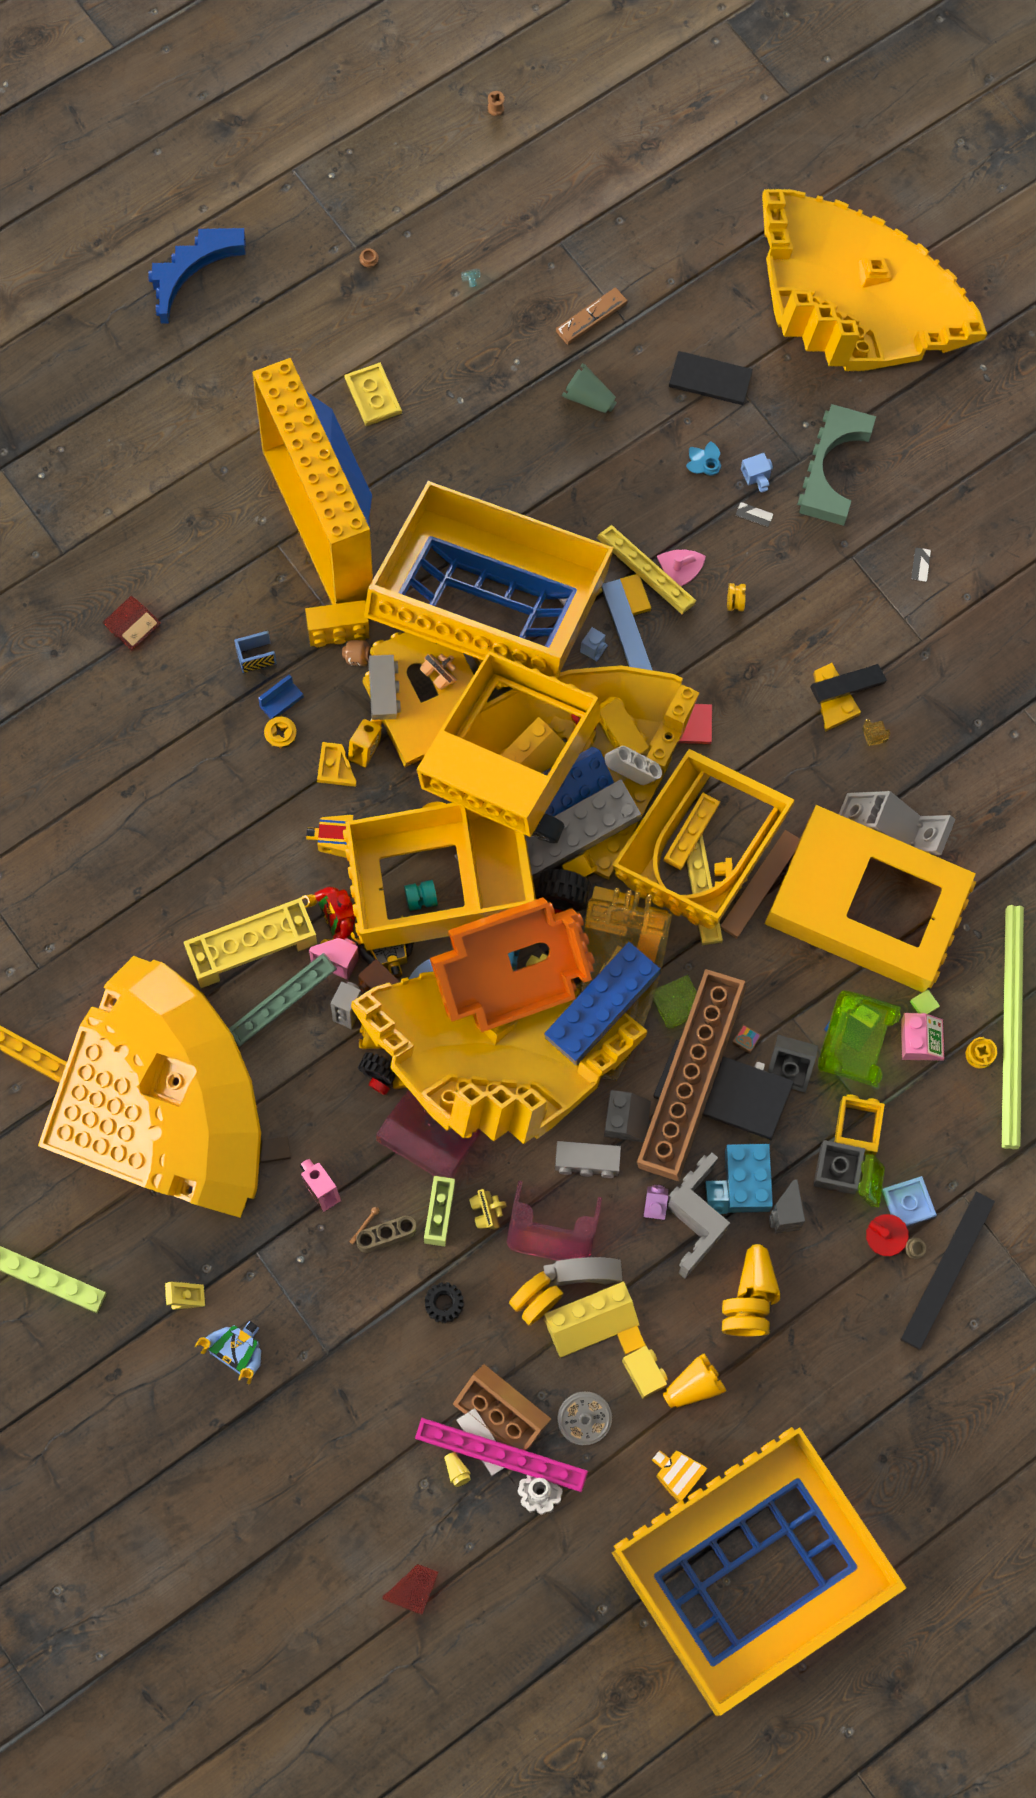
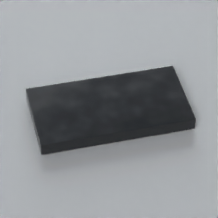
[669,351,753,405]

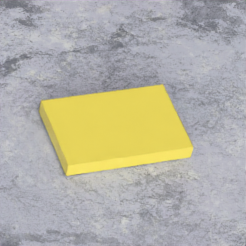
[345,362,402,426]

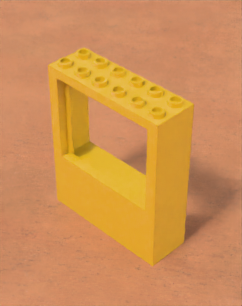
[417,651,601,837]

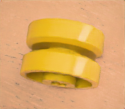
[509,1271,564,1326]
[722,1298,770,1337]

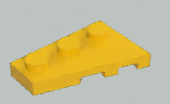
[814,663,861,732]

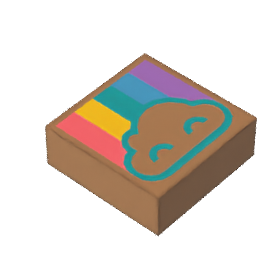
[732,1024,761,1053]

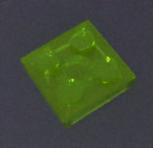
[650,975,697,1030]
[858,1154,885,1207]

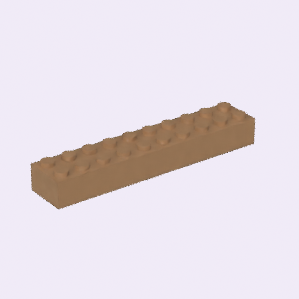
[637,969,746,1181]

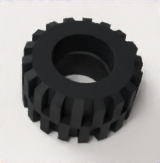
[536,869,591,912]

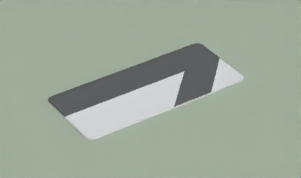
[736,502,773,527]
[911,548,931,581]

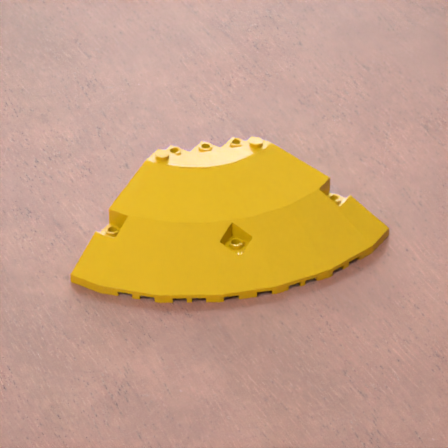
[762,189,987,371]
[351,972,647,1144]

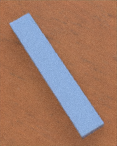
[601,579,653,671]

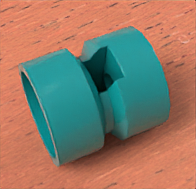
[404,880,438,911]

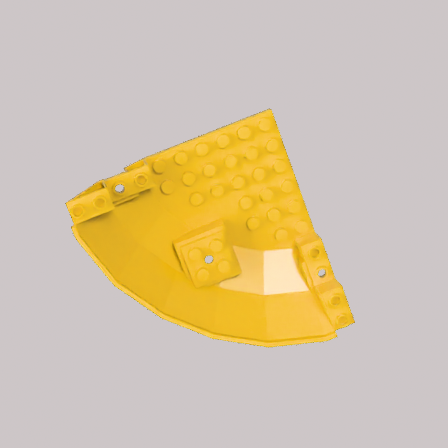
[464,665,699,880]
[38,956,261,1218]

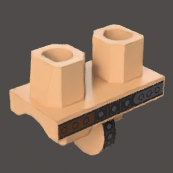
[420,654,457,690]

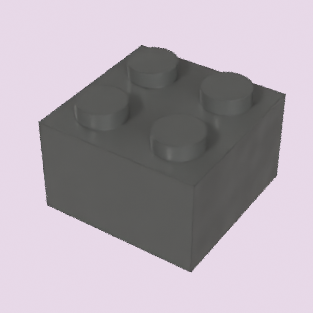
[813,1140,865,1195]

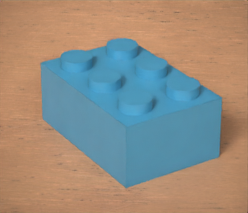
[725,1144,773,1213]

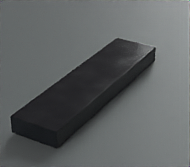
[810,664,887,704]

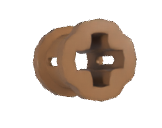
[488,91,505,116]

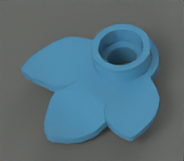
[686,441,721,475]

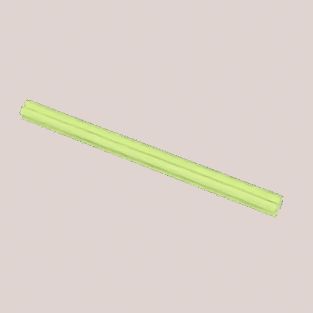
[1002,905,1024,1149]

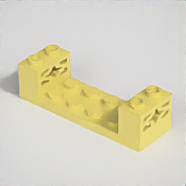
[184,898,317,988]

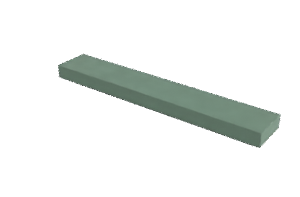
[229,953,337,1047]

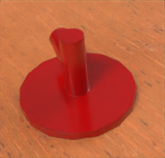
[866,1214,909,1256]

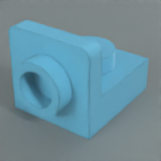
[705,1180,729,1214]

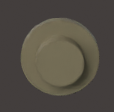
[906,1237,926,1259]

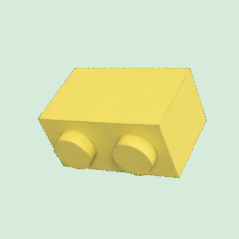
[622,1346,668,1399]

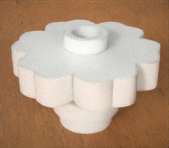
[518,1475,563,1515]

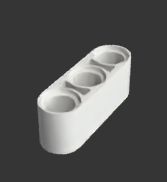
[604,746,662,786]

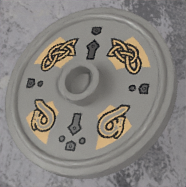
[557,1392,612,1445]

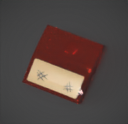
[102,596,160,650]

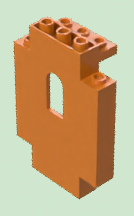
[430,897,595,1032]

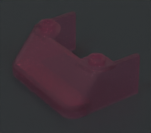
[507,1180,602,1261]

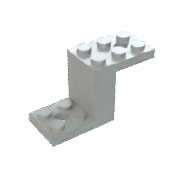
[839,791,955,855]
[667,1153,730,1279]

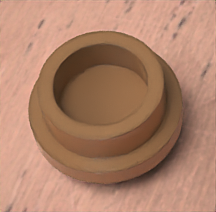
[360,248,379,267]

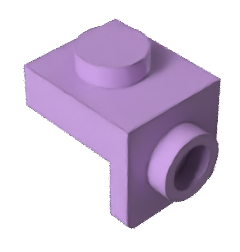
[644,1185,668,1220]

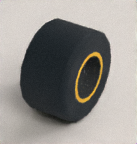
[532,813,565,843]

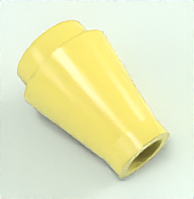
[444,1452,471,1487]

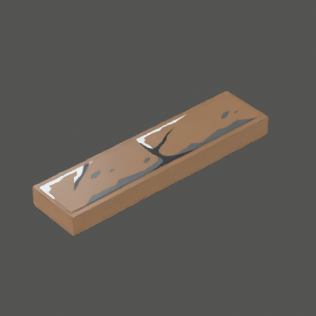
[556,287,628,345]

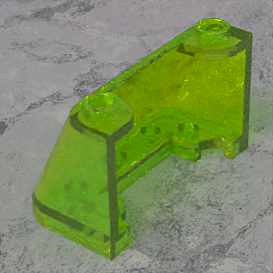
[818,990,901,1087]

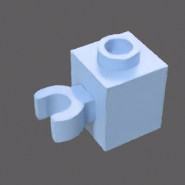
[741,453,773,493]

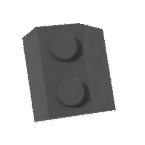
[767,1035,818,1093]
[604,1090,651,1142]
[769,1180,805,1234]

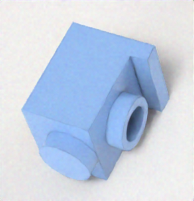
[580,627,608,662]

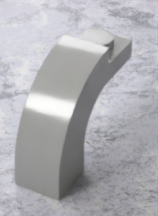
[544,1257,622,1288]

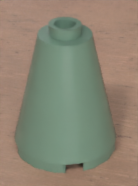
[561,363,617,413]

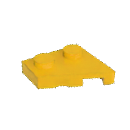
[317,742,356,787]

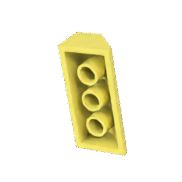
[544,1282,639,1358]

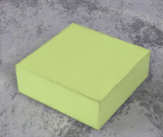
[910,990,940,1014]

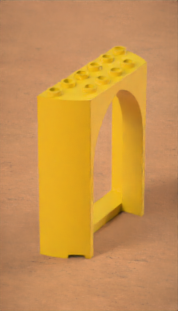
[612,749,794,929]

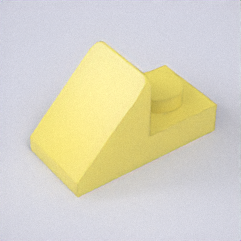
[165,1282,205,1309]

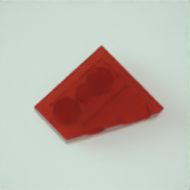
[382,1564,438,1615]

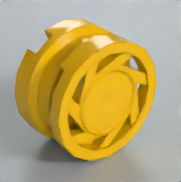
[727,583,746,611]
[965,1037,997,1069]

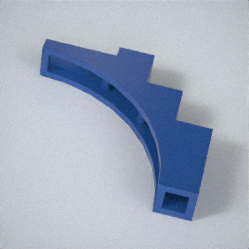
[148,228,245,324]

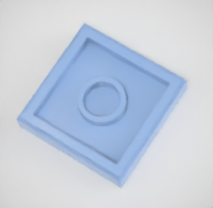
[882,1176,937,1226]

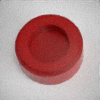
[369,1078,390,1096]

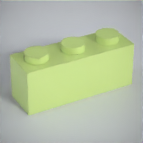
[424,1176,455,1246]

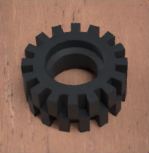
[358,1052,396,1085]
[425,1282,464,1324]

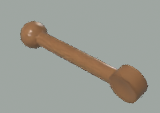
[350,1207,380,1244]

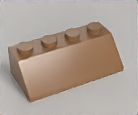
[453,1364,551,1451]

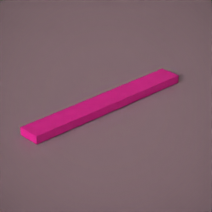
[415,1418,588,1492]

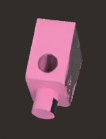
[300,1159,341,1212]

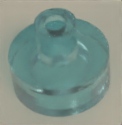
[461,269,481,287]

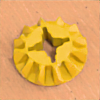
[264,717,297,748]

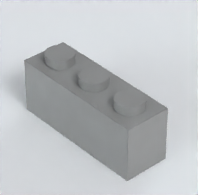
[368,655,401,720]
[330,981,361,1029]
[555,1141,621,1178]

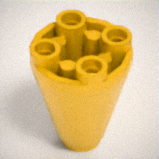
[663,1353,727,1408]

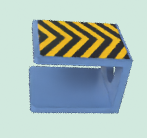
[234,631,276,673]

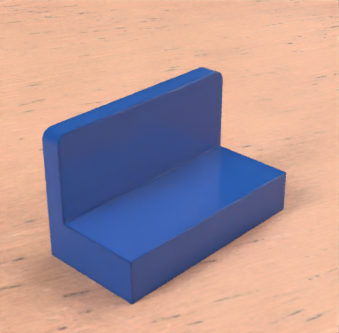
[259,674,304,719]

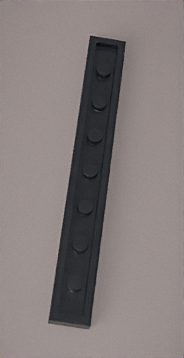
[900,1191,995,1350]

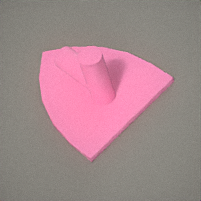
[656,550,706,586]

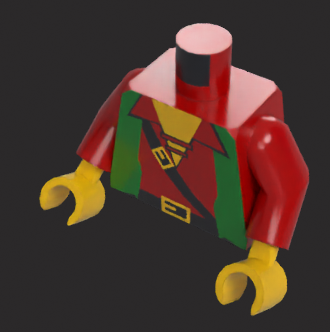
[301,886,356,944]

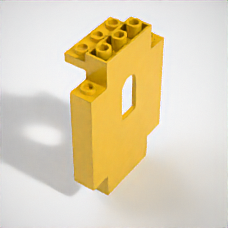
[363,631,488,767]

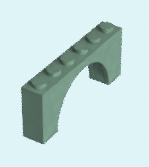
[797,404,876,526]

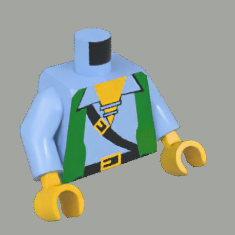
[195,1321,261,1384]

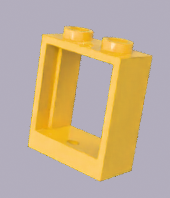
[834,1095,885,1157]

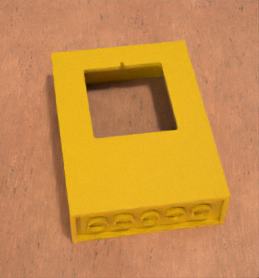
[343,803,536,951]
[764,805,976,993]

